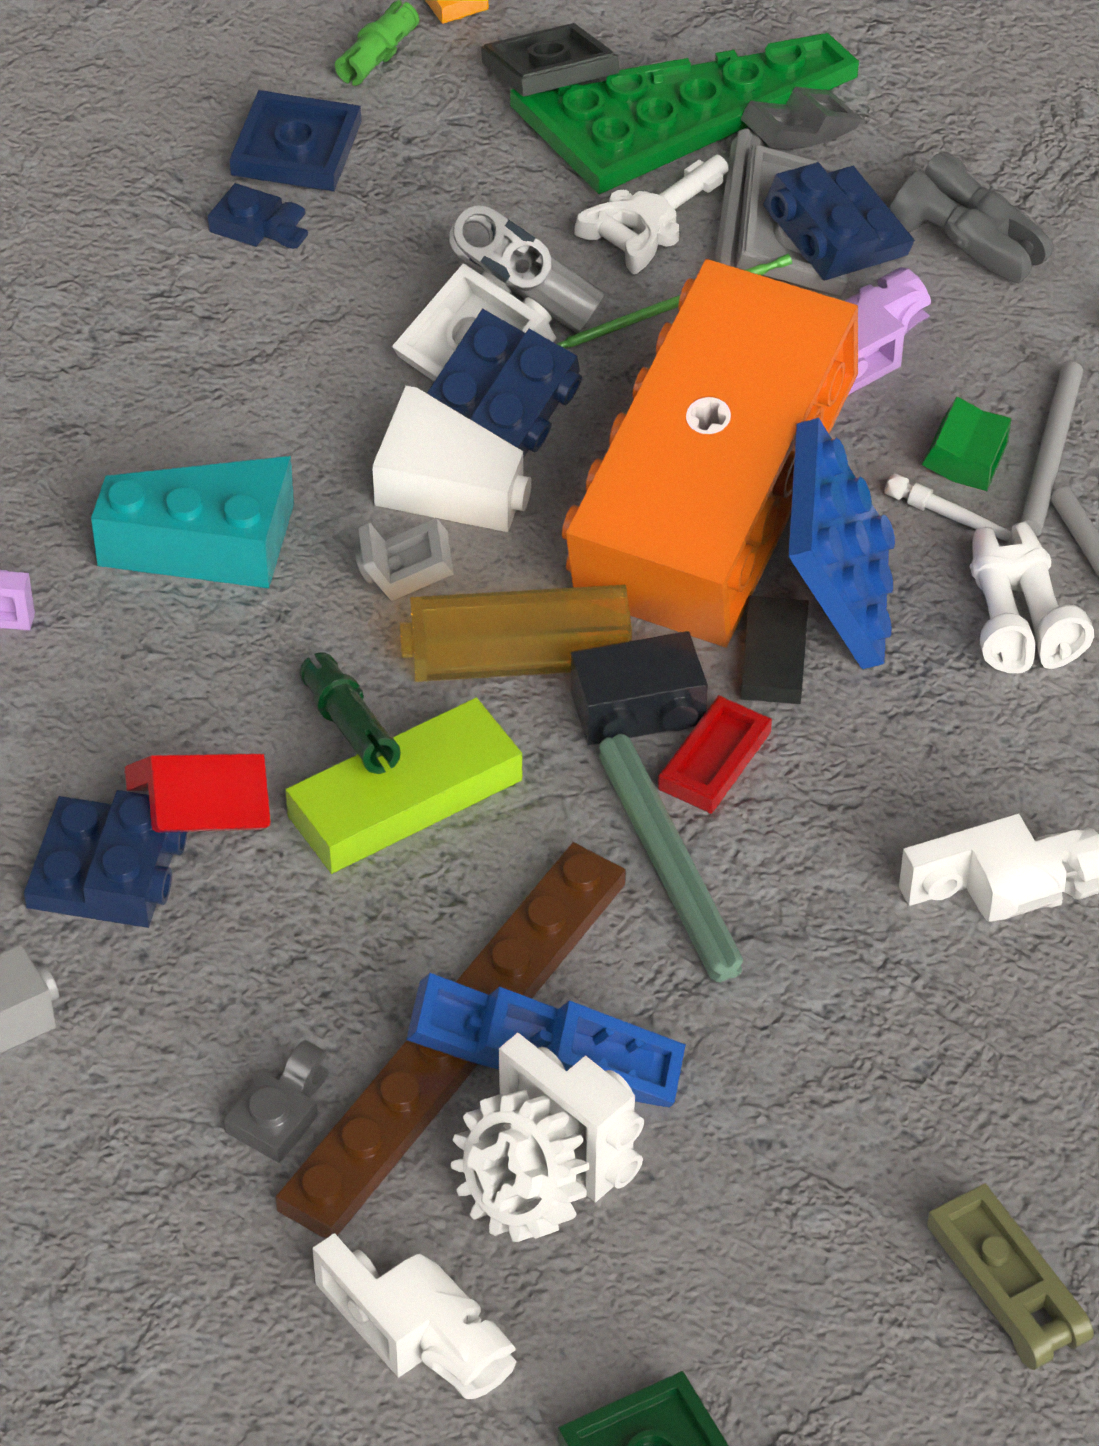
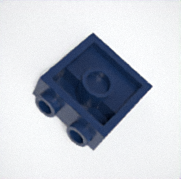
[763,162,915,281]
[426,308,582,458]
[24,790,188,928]

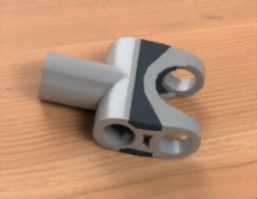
[449,206,605,334]

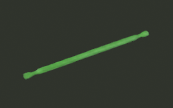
[556,254,792,348]

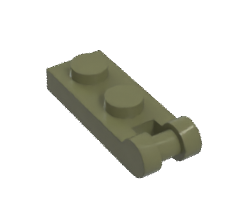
[927,1183,1094,1370]

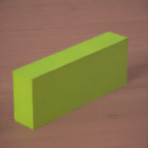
[285,697,522,874]

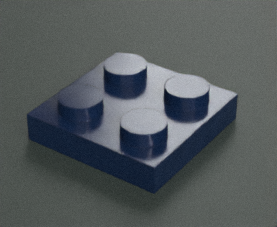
[230,90,362,191]

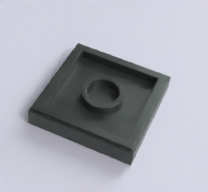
[481,23,620,96]

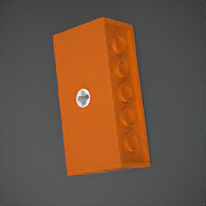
[562,259,858,648]

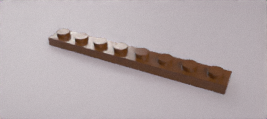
[276,842,626,1239]

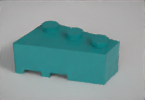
[91,456,294,589]

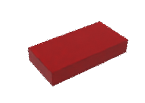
[658,695,772,814]

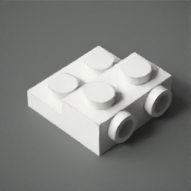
[392,263,556,381]
[499,1033,644,1203]

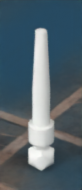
[884,473,1011,542]

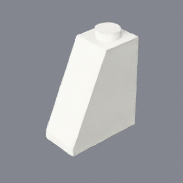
[372,386,531,532]

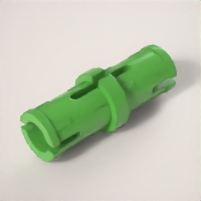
[335,0,419,86]

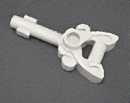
[574,155,729,274]

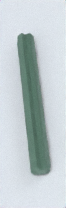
[599,734,743,983]

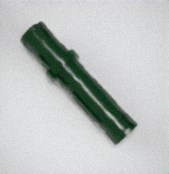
[300,652,401,774]

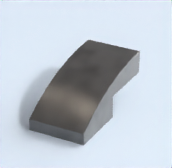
[741,87,862,149]

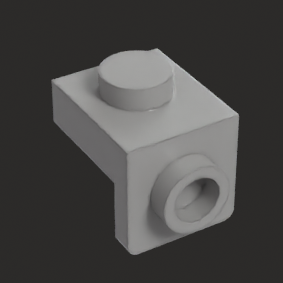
[356,518,454,601]

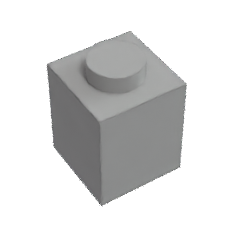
[0,945,59,1054]

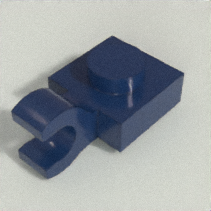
[207,183,308,249]

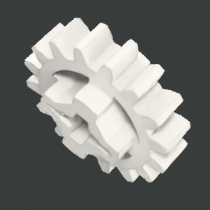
[451,1090,589,1242]

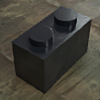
[571,631,708,746]

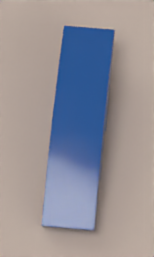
[406,973,686,1108]

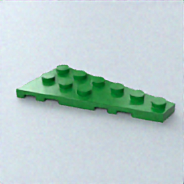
[510,33,859,195]

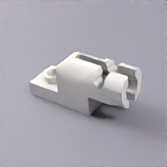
[899,814,1099,922]
[313,1233,516,1399]

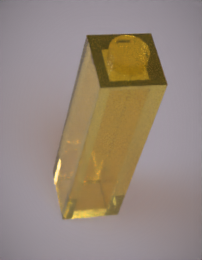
[400,584,632,682]

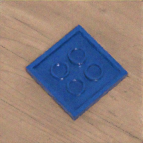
[788,417,895,670]

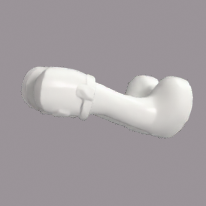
[969,522,1094,673]

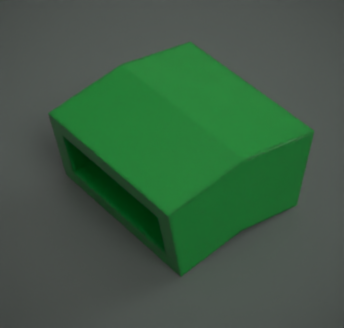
[921,397,1012,491]

